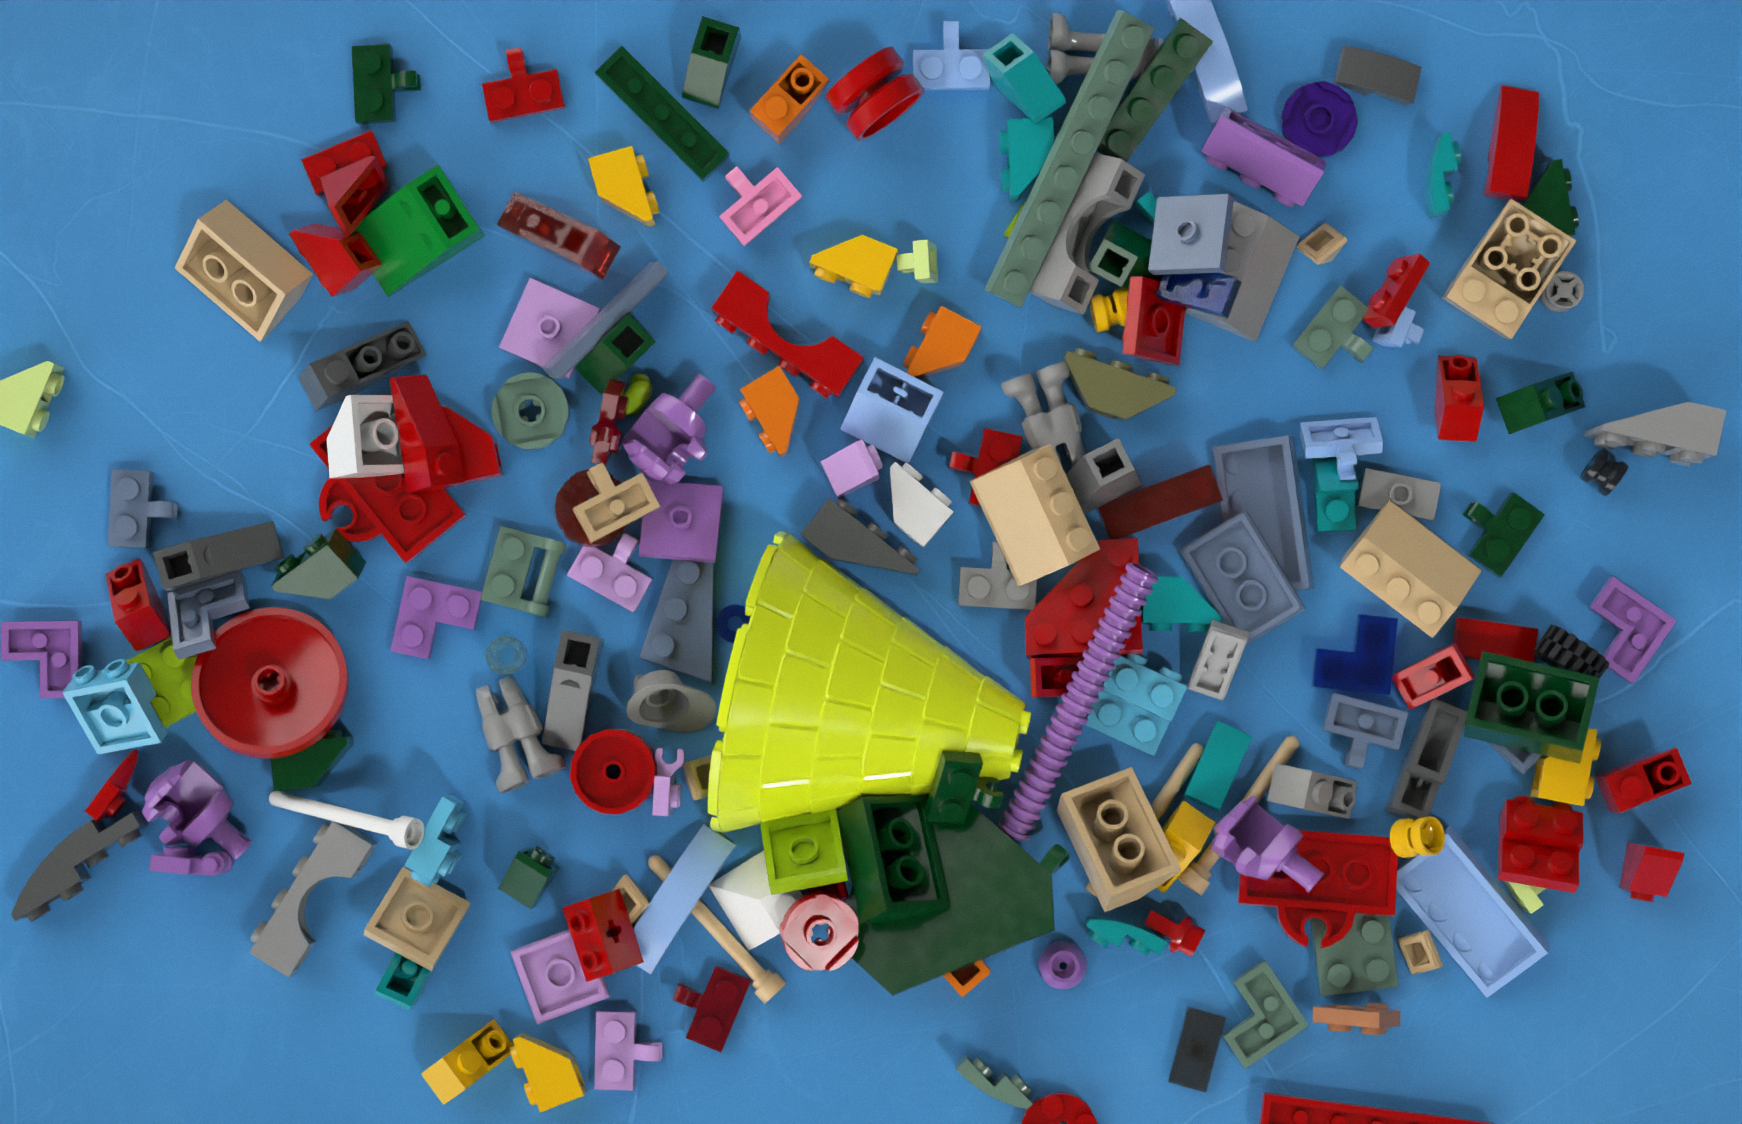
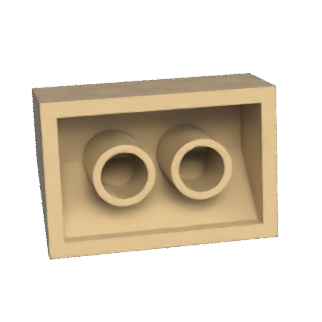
[175,200,313,342]
[969,444,1100,586]
[1340,499,1482,638]
[1056,767,1181,912]

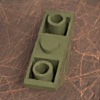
[1062,348,1177,423]

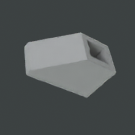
[1267,763,1358,819]

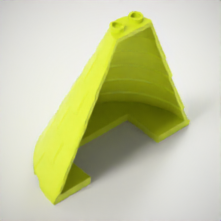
[708,531,1032,833]

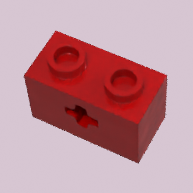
[562,888,644,982]

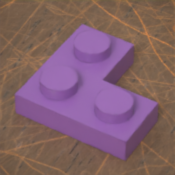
[390,576,482,659]
[1588,577,1677,684]
[1,621,82,699]

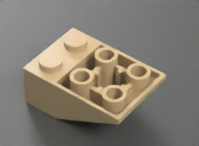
[1441,199,1576,340]

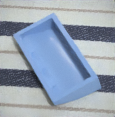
[1396,826,1550,998]

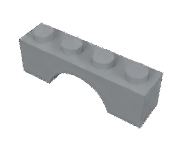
[1029,153,1145,315]
[249,821,378,977]

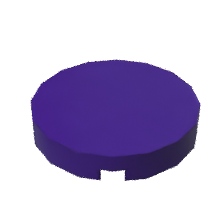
[1280,81,1358,158]

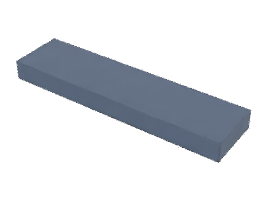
[542,262,668,379]

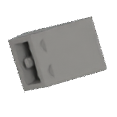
[1584,402,1726,466]

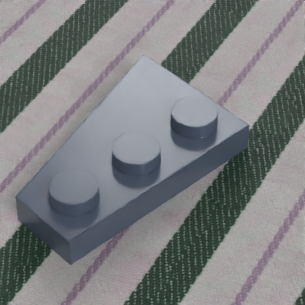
[639,560,714,683]

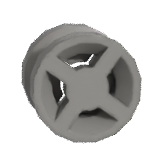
[1540,271,1584,313]

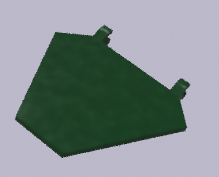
[847,793,1070,996]

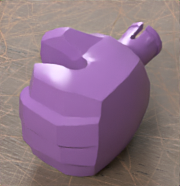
[622,374,716,485]
[142,760,252,860]
[1210,796,1324,893]

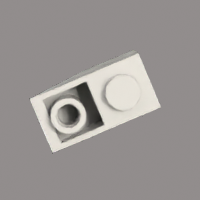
[890,462,953,549]

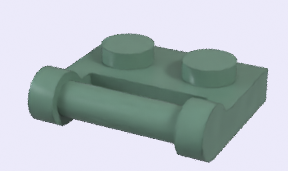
[480,526,567,618]

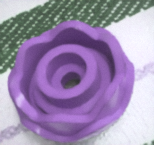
[1038,941,1087,990]

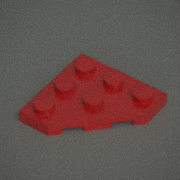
[1025,538,1143,659]

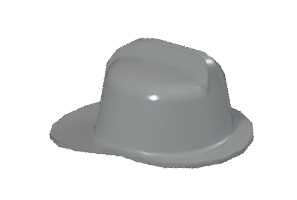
[626,670,716,733]

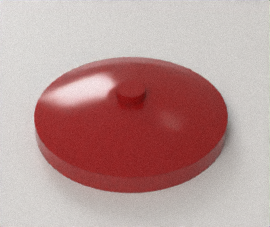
[191,607,349,759]

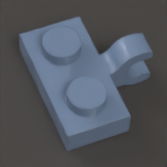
[108,470,179,548]
[1322,693,1408,769]

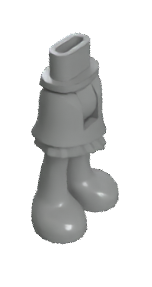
[1047,13,1163,84]

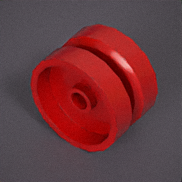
[826,46,925,141]
[570,729,657,814]

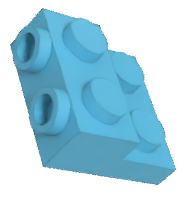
[1083,654,1187,756]
[62,659,167,754]
[404,794,467,887]

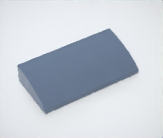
[1213,435,1315,591]

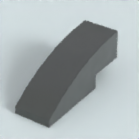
[1384,698,1468,820]

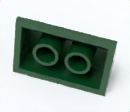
[1464,651,1600,764]
[837,794,950,924]

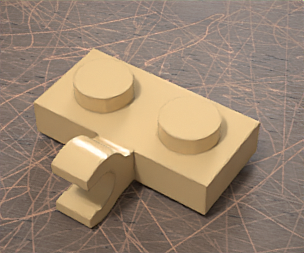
[573,462,660,544]

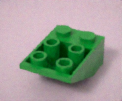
[353,165,485,297]

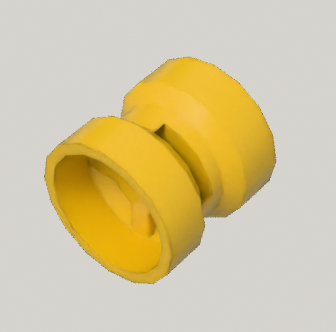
[1089,288,1128,333]
[1390,816,1445,858]

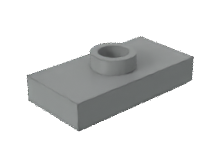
[1357,468,1441,521]
[1187,620,1249,701]

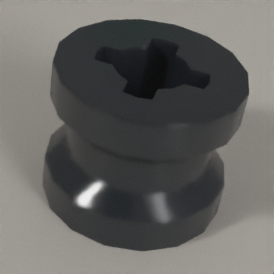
[1580,447,1629,496]

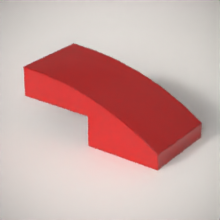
[1453,617,1538,662]

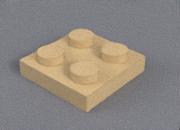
[363,867,471,971]

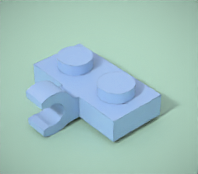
[913,21,990,90]
[1300,417,1383,480]

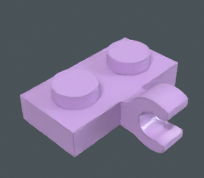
[567,533,654,613]
[652,748,685,816]
[594,1010,663,1091]

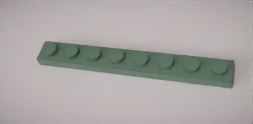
[984,10,1154,308]

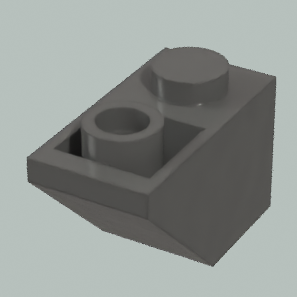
[1066,438,1142,514]

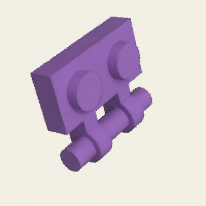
[149,845,234,876]

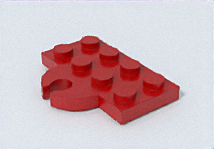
[309,425,467,564]
[1238,830,1398,949]

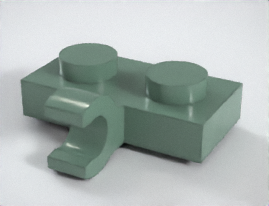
[1292,285,1374,370]

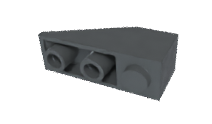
[298,322,427,411]
[800,498,920,576]
[153,521,284,591]
[542,630,604,751]

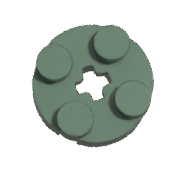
[491,372,570,450]

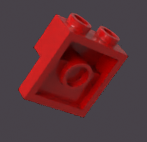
[1498,796,1583,893]

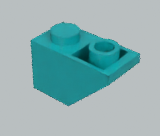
[982,33,1067,124]
[999,117,1054,202]
[1141,576,1221,632]

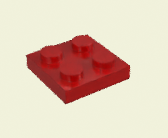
[1122,277,1187,366]

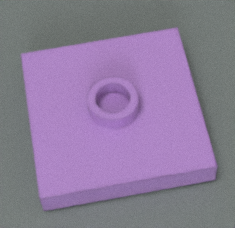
[499,278,601,379]
[510,929,611,1024]

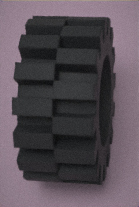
[1533,625,1610,678]

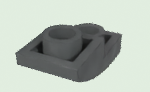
[1334,46,1422,106]

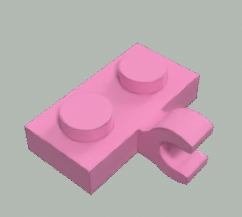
[719,166,802,247]

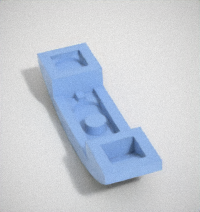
[1165,0,1248,124]
[633,824,736,975]

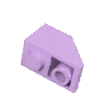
[821,439,883,499]

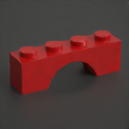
[711,270,864,399]

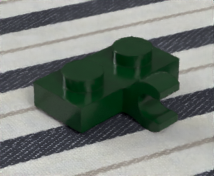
[352,44,421,125]
[1462,492,1545,577]
[924,751,1003,824]

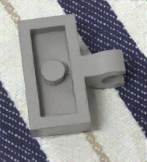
[958,542,1037,610]

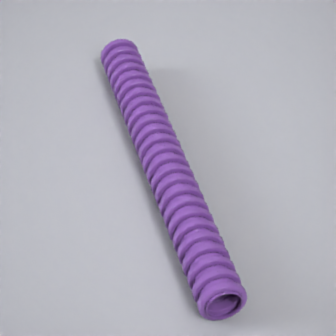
[998,563,1159,841]

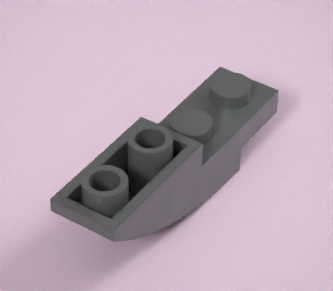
[11,811,149,922]

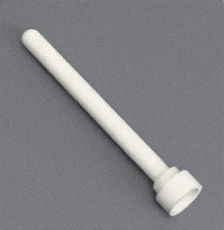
[269,791,424,850]

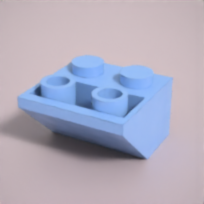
[840,357,944,464]

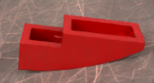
[1483,85,1539,203]

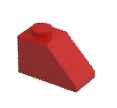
[1619,842,1685,902]

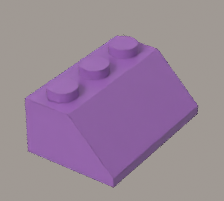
[1201,106,1326,207]

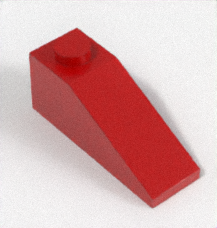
[389,374,465,493]

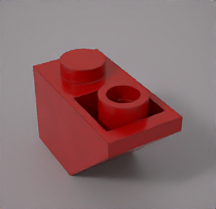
[289,224,382,297]
[1434,355,1484,442]
[442,406,504,486]
[105,558,171,652]
[1595,747,1692,813]

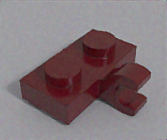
[589,379,630,466]
[672,965,751,1053]

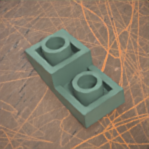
[955,1055,1033,1109]

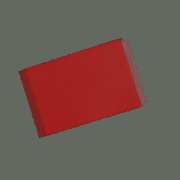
[320,156,391,236]

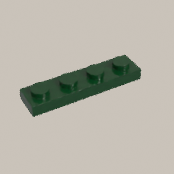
[1097,17,1213,162]
[595,46,730,182]

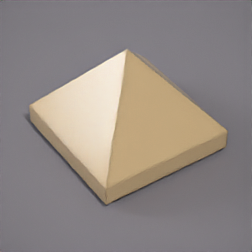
[1296,222,1347,265]
[683,755,711,800]
[612,874,649,926]
[1397,930,1443,975]

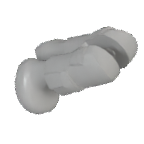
[1001,361,1085,467]
[476,675,566,794]

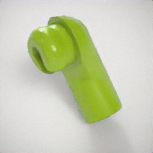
[623,374,653,416]

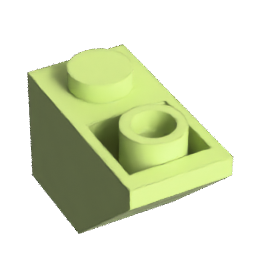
[0,361,65,438]

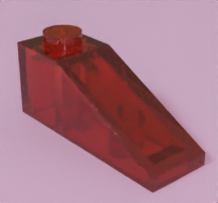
[497,192,621,280]
[1098,464,1223,540]

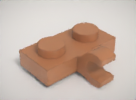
[1313,1002,1401,1035]

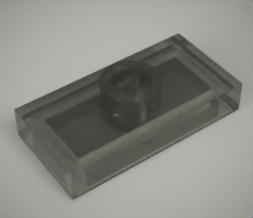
[1167,1006,1226,1092]

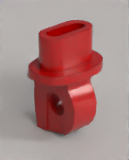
[1144,910,1205,957]

